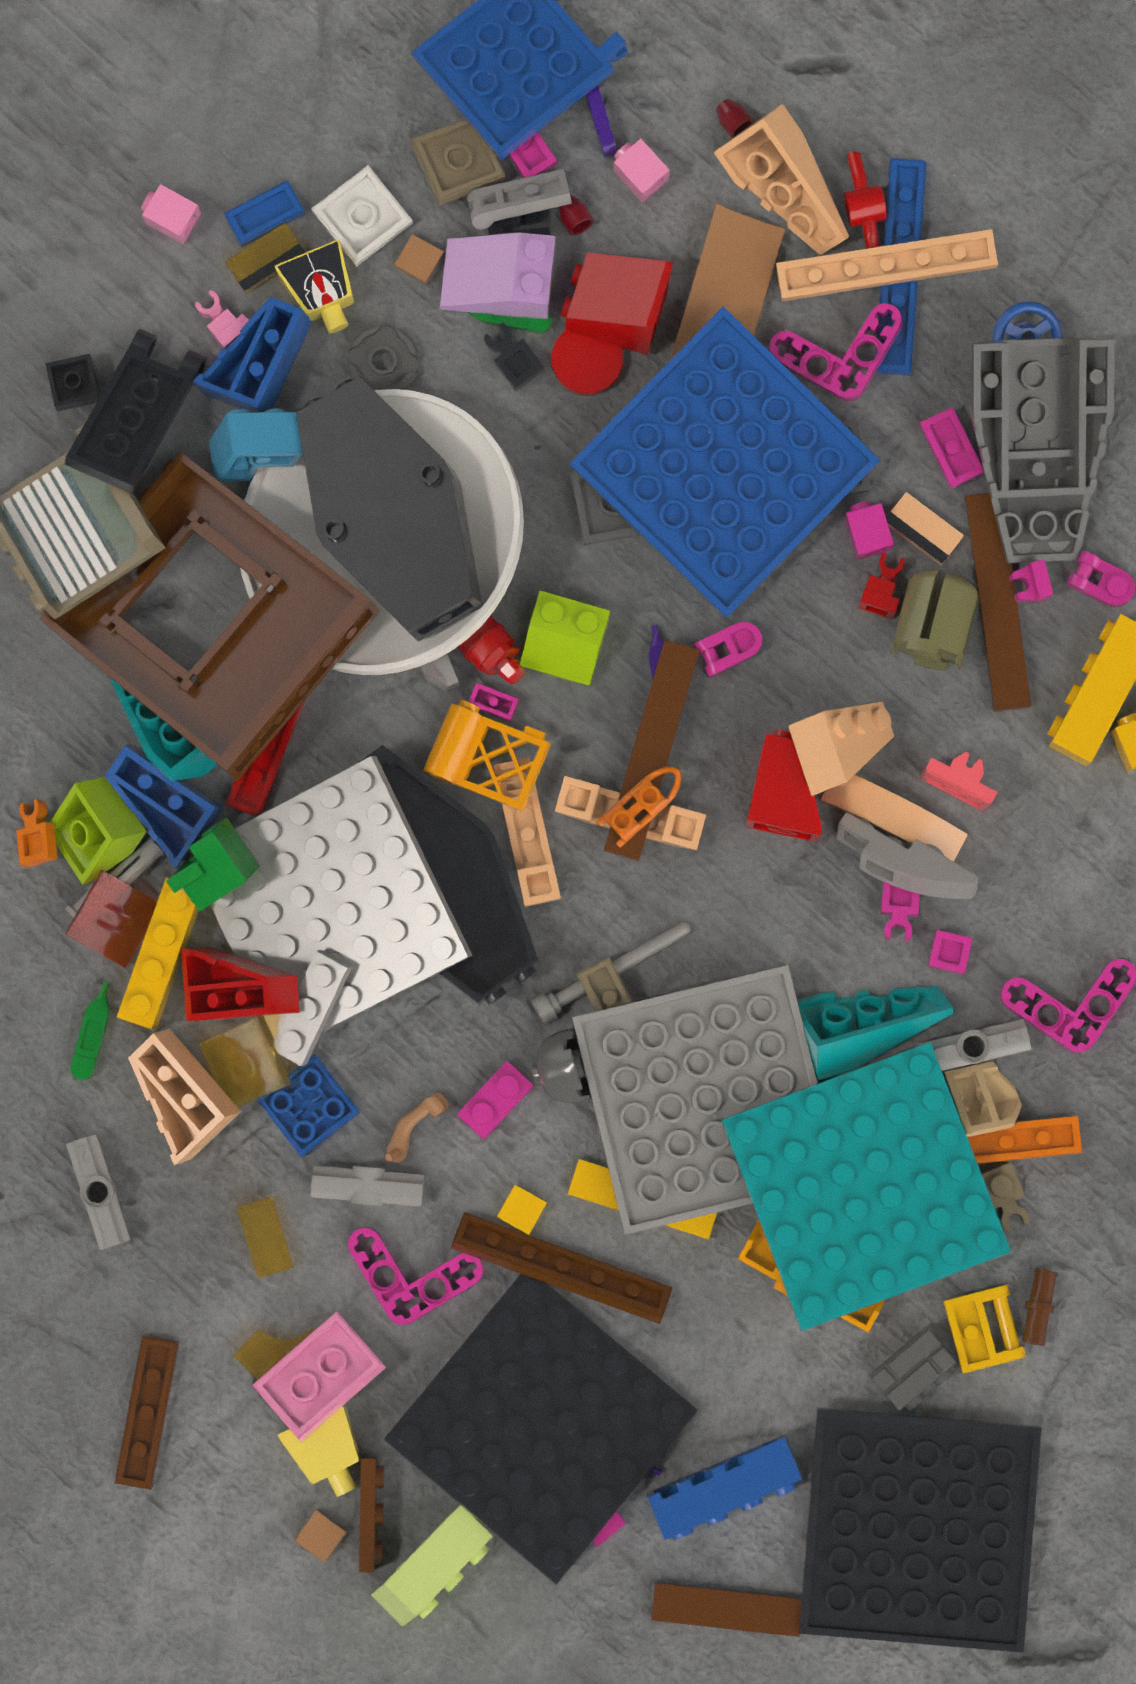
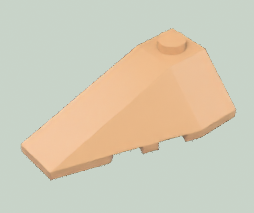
[713,104,849,255]

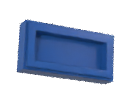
[224,180,305,247]

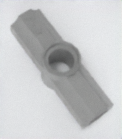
[915,1019,1031,1071]
[66,1134,131,1250]
[311,1165,425,1207]

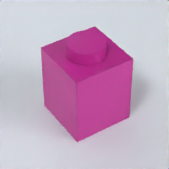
[844,501,894,561]

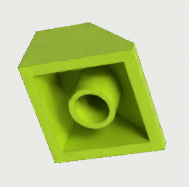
[520,591,610,687]
[50,777,147,885]

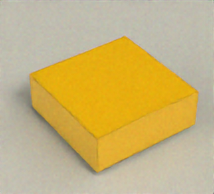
[497,1185,547,1235]

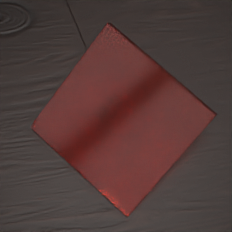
[65,870,157,968]

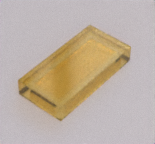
[237,1197,294,1279]

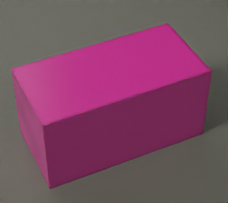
[469,683,519,723]

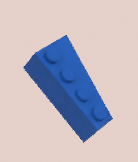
[646,1436,802,1540]

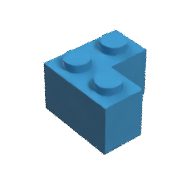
[209,408,303,482]

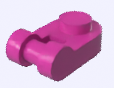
[1066,551,1135,608]
[693,622,762,678]

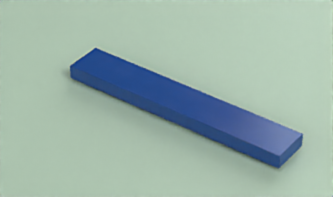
[875,158,926,376]

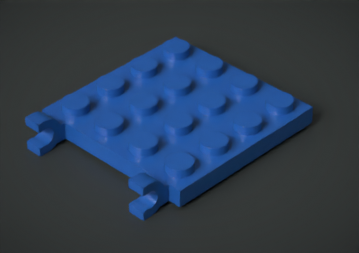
[411,0,628,161]

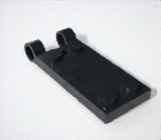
[65,329,207,494]

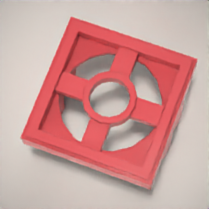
[920,752,997,811]

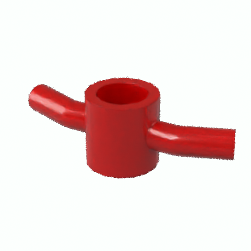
[844,151,887,249]

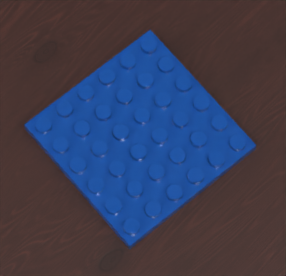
[569,306,880,618]

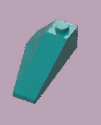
[108,677,217,781]
[797,986,953,1080]

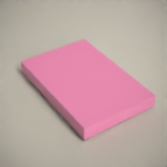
[252,1311,386,1442]

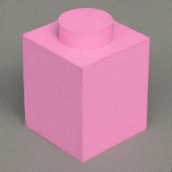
[613,139,670,203]
[141,184,201,245]

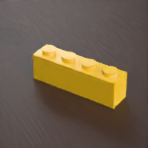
[1047,614,1136,767]
[117,878,199,1031]

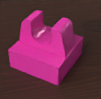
[1009,559,1053,604]

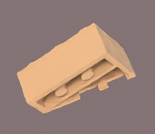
[788,702,894,796]
[128,1029,241,1166]

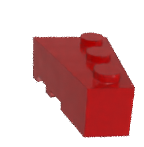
[181,947,300,1022]

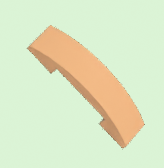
[494,757,561,907]
[820,775,968,862]
[555,776,706,851]

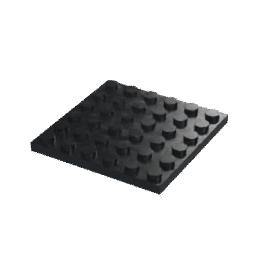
[383,1274,698,1585]
[799,1407,1042,1653]

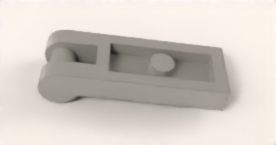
[467,169,572,229]

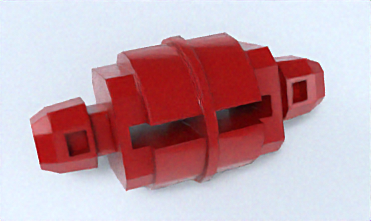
[457,615,525,684]

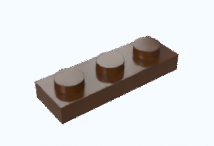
[359,1457,384,1573]

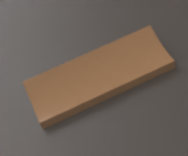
[670,204,785,360]

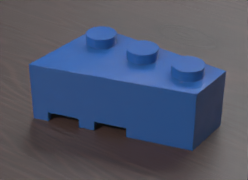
[193,297,312,413]
[105,745,224,869]

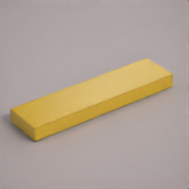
[568,1159,717,1240]

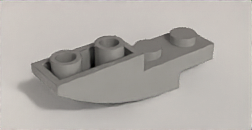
[837,812,979,899]

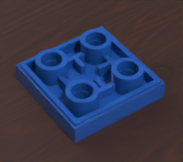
[256,1054,360,1158]

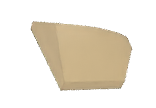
[944,1061,1022,1137]

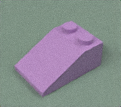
[440,233,555,319]

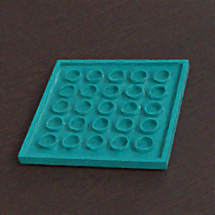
[721,1042,1011,1331]

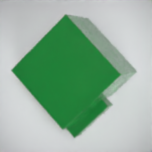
[166,818,260,912]

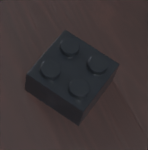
[45,354,101,411]

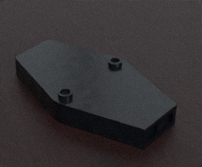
[296,376,482,642]
[358,745,539,1005]

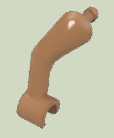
[385,1092,449,1163]

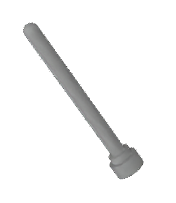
[530,922,691,1026]

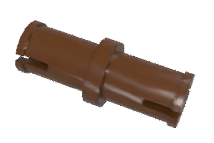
[1022,1268,1058,1346]

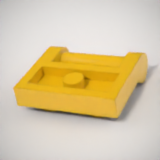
[943,1284,1027,1373]

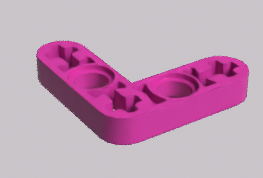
[769,303,902,402]
[1000,959,1136,1053]
[348,1228,483,1325]

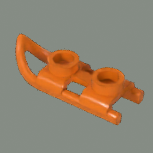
[596,766,681,848]

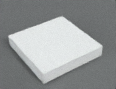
[311,165,413,267]

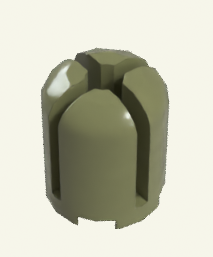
[890,569,979,671]

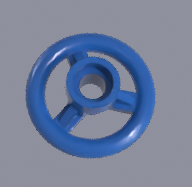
[993,301,1063,340]

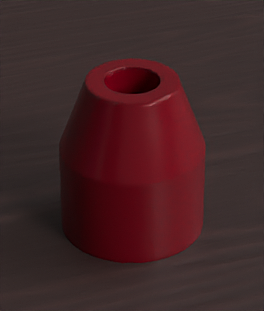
[716,99,754,138]
[559,195,594,236]

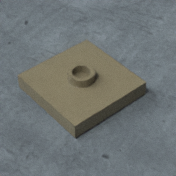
[411,119,505,206]

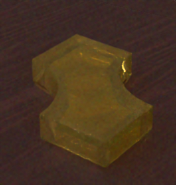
[233,1328,315,1380]

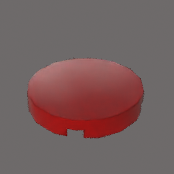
[551,330,623,396]

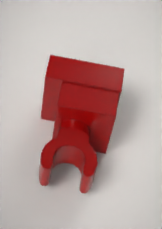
[858,552,905,619]

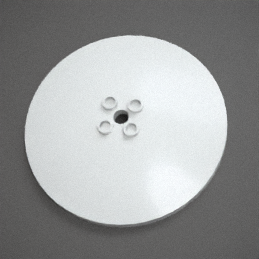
[240,389,524,675]

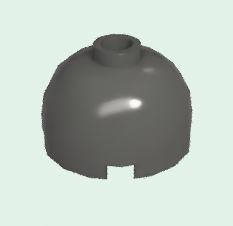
[532,1028,592,1103]

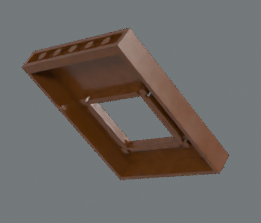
[39,452,380,781]

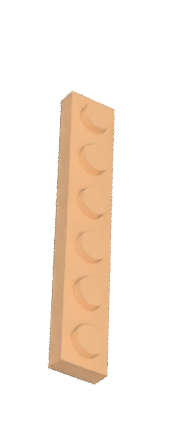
[776,229,998,301]

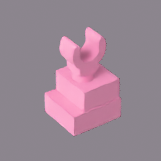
[195,290,249,349]

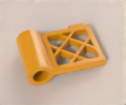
[423,700,551,811]

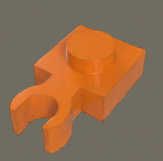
[16,799,57,868]

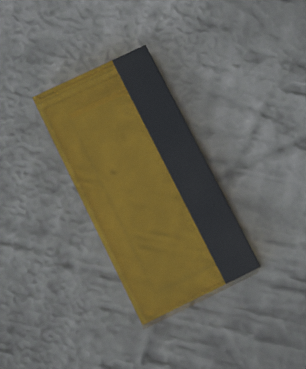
[225,223,305,294]

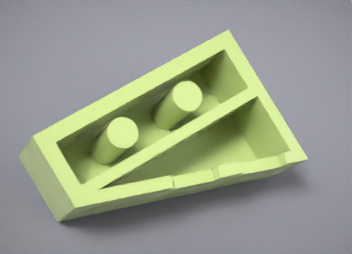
[371,1505,493,1627]

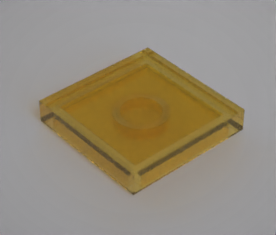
[200,1016,291,1108]

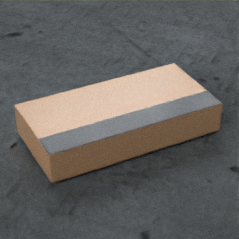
[886,492,964,566]

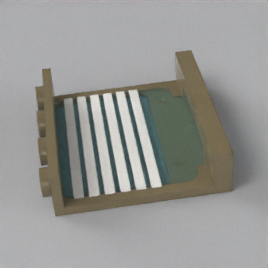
[0,425,165,619]

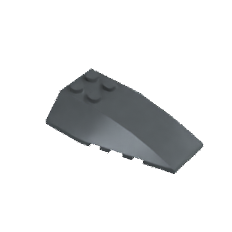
[971,337,1115,563]

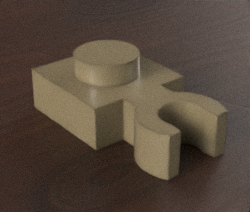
[982,1162,1030,1232]

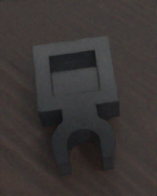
[488,209,551,236]
[484,323,544,392]

